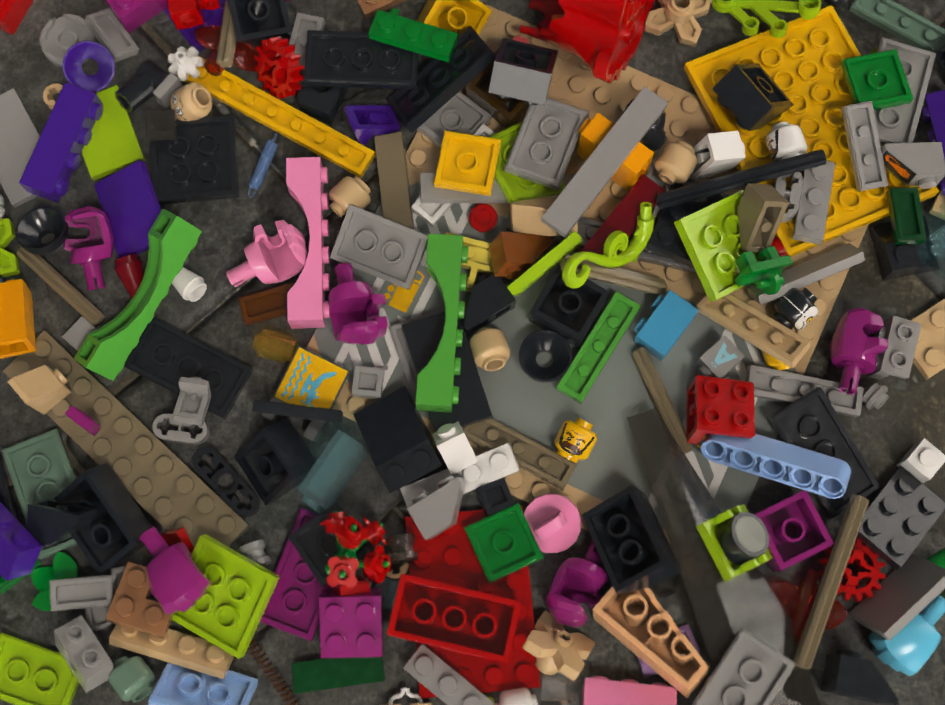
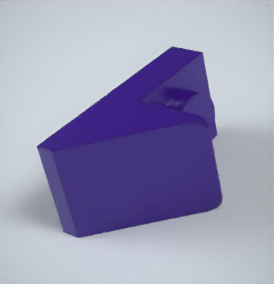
[344,105,401,146]

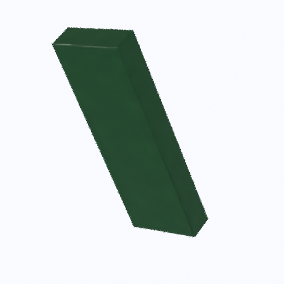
[291,657,385,694]

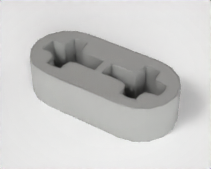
[773,172,803,223]
[152,413,210,445]

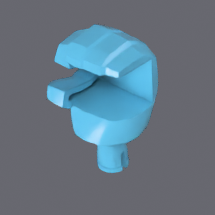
[868,595,945,676]

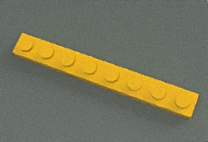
[176,48,376,178]

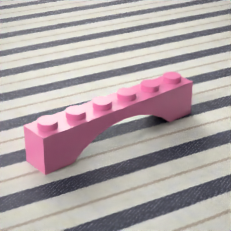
[286,157,330,329]

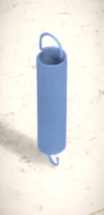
[248,133,278,198]

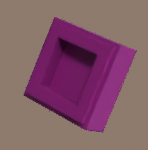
[65,406,101,436]

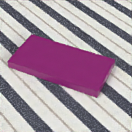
[260,508,332,642]

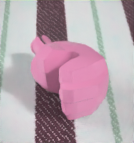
[226,220,307,287]

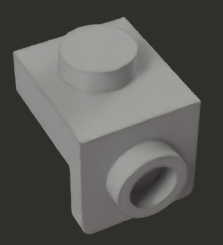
[172,377,212,426]

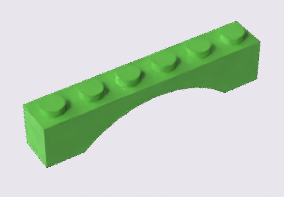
[73,209,202,381]
[416,234,469,413]

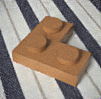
[105,562,174,639]

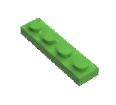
[556,291,641,404]

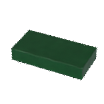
[886,187,927,245]

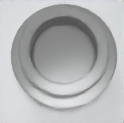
[862,383,889,410]

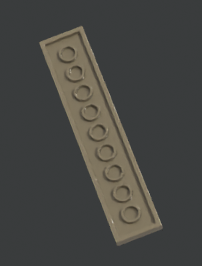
[2,330,250,548]

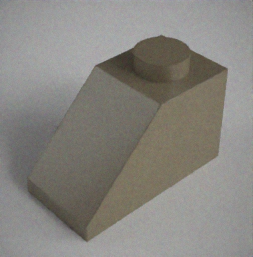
[737,183,789,252]

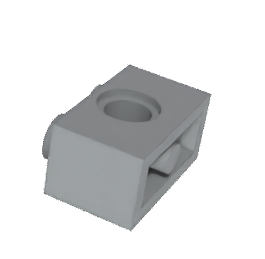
[54,615,113,693]

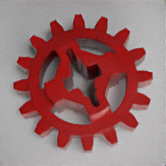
[254,36,304,99]
[818,537,886,602]

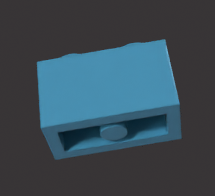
[634,290,699,361]

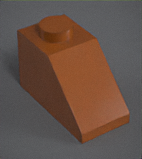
[489,231,553,279]

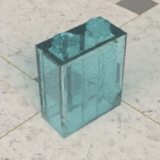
[297,429,368,513]

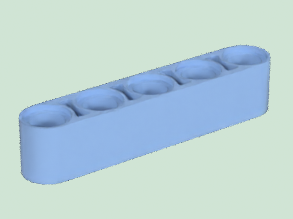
[701,433,851,499]

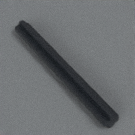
[655,150,826,209]

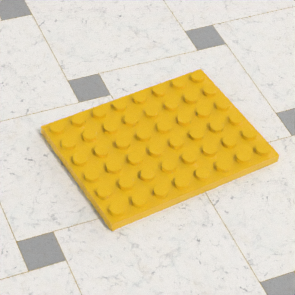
[683,5,939,257]

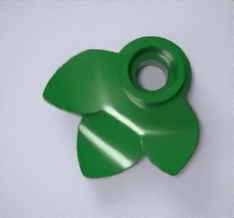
[30,552,78,611]

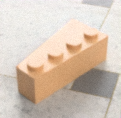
[592,586,708,699]

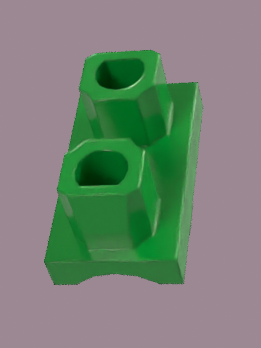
[735,246,793,295]

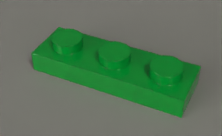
[369,10,458,63]

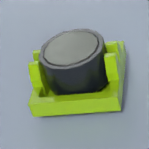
[696,504,772,582]

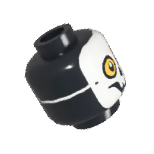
[774,288,818,330]

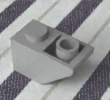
[407,475,466,540]

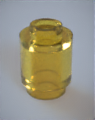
[253,329,298,363]

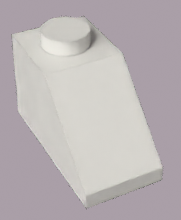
[689,130,746,182]

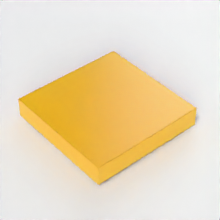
[434,131,501,196]

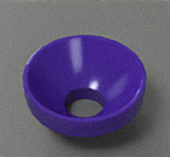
[63,41,115,92]

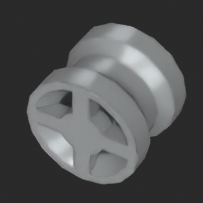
[235,539,272,567]

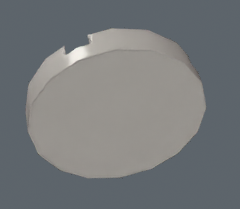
[40,14,96,67]

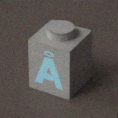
[695,336,745,378]

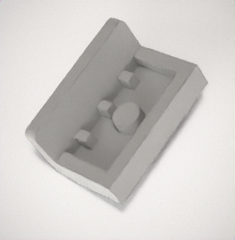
[869,315,921,380]

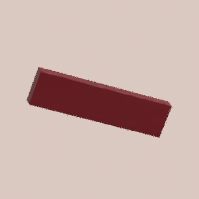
[580,174,666,255]

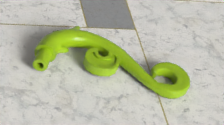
[562,202,654,289]

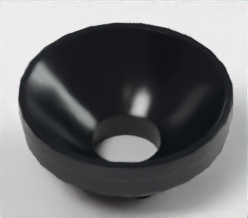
[15,207,69,255]
[519,330,572,383]

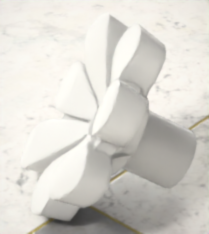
[168,47,204,81]

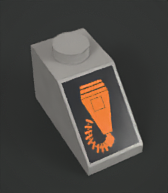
[881,142,945,189]

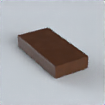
[238,282,294,327]

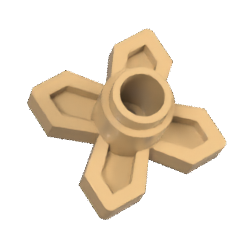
[644,0,712,47]
[522,611,595,681]

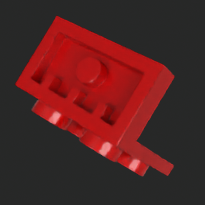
[686,375,755,444]

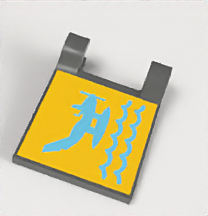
[262,346,351,442]

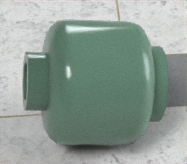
[109,656,155,703]

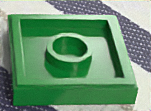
[840,49,914,110]
[464,503,544,583]

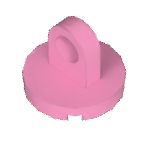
[524,493,581,553]

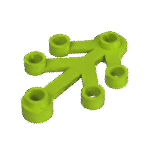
[711,0,821,38]

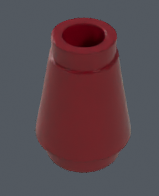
[114,254,144,299]

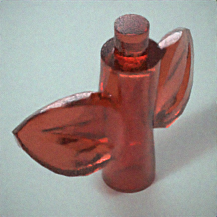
[194,25,259,77]
[763,569,848,643]

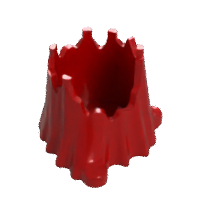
[519,0,655,84]

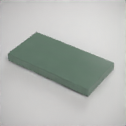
[1,428,78,560]

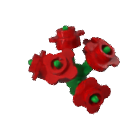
[320,510,391,588]

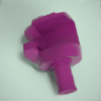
[63,206,114,291]
[329,263,388,345]
[830,308,888,396]
[139,527,212,615]
[546,540,608,627]

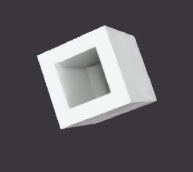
[432,421,478,475]
[896,438,945,483]

